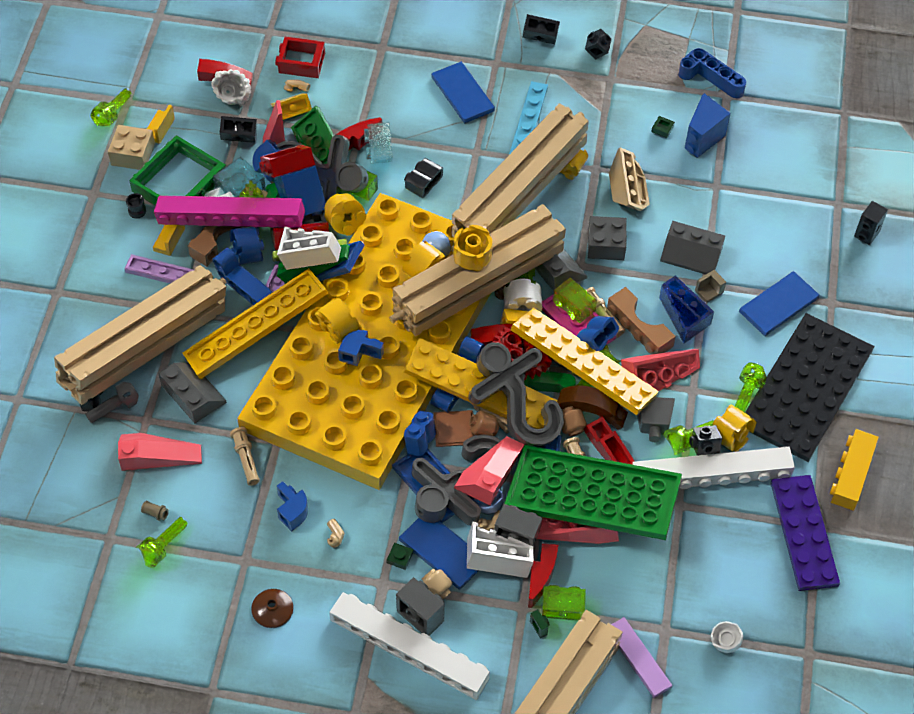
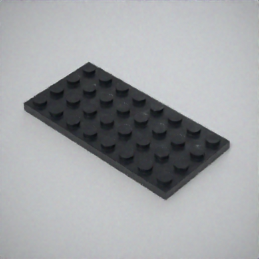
[745,313,875,462]

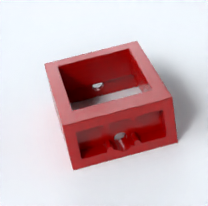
[275,36,326,79]
[259,145,315,178]

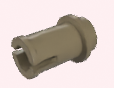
[141,500,169,521]

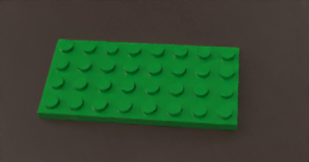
[504,445,682,541]

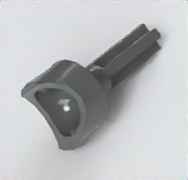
[85,382,139,423]

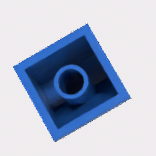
[685,93,731,158]
[273,166,326,219]

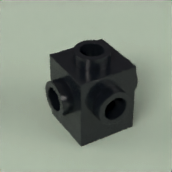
[585,29,612,60]
[689,425,722,456]

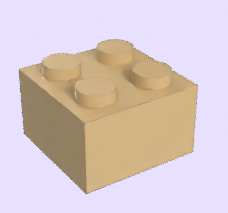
[108,125,155,170]

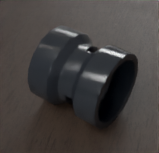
[126,193,146,219]

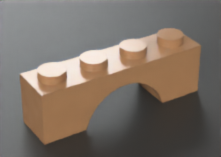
[188,226,246,267]
[607,287,676,354]

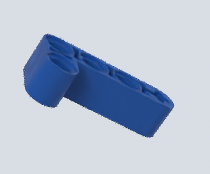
[678,48,746,99]
[212,247,272,305]
[430,336,485,413]

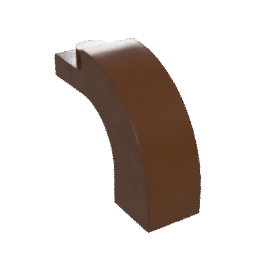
[557,385,628,430]

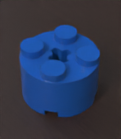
[230,227,264,265]

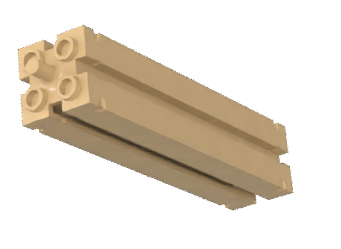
[452,103,589,237]
[389,204,566,337]
[54,265,227,405]
[515,610,623,714]

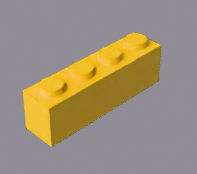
[829,429,879,511]

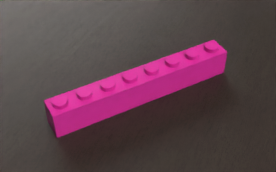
[154,196,305,228]

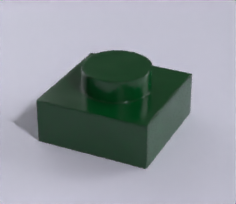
[651,116,675,138]
[386,543,413,570]
[530,609,550,639]

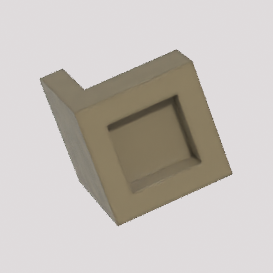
[695,269,726,302]

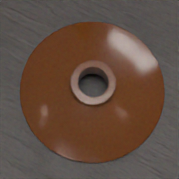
[251,589,293,628]

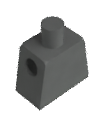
[637,397,675,442]

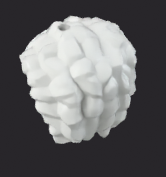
[211,69,251,106]

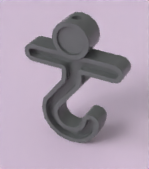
[270,135,368,213]
[468,342,564,448]
[411,435,510,526]

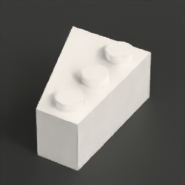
[277,227,341,270]
[467,522,533,578]

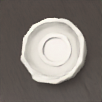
[711,621,743,654]

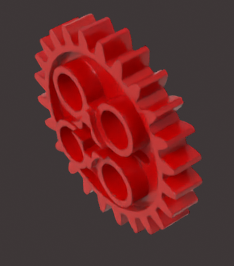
[492,324,553,380]

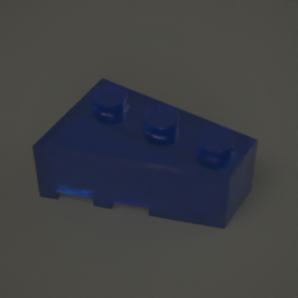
[659,275,714,344]

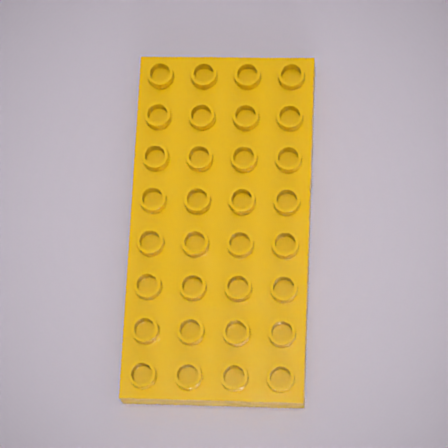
[237,193,491,490]

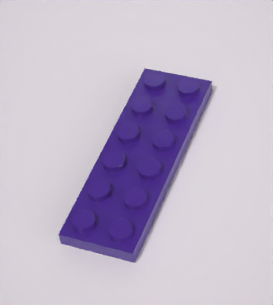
[771,475,840,591]

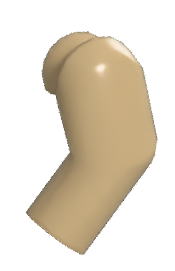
[284,80,310,92]
[478,510,500,531]
[327,519,344,548]

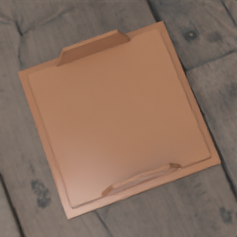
[434,410,475,447]

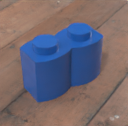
[577,316,619,352]
[404,411,436,456]

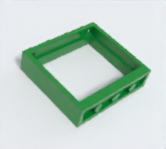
[129,135,228,206]

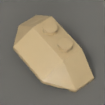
[609,147,650,211]

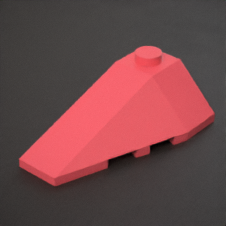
[263,100,285,145]
[621,349,700,391]
[118,433,202,471]
[454,436,525,506]
[536,517,619,544]

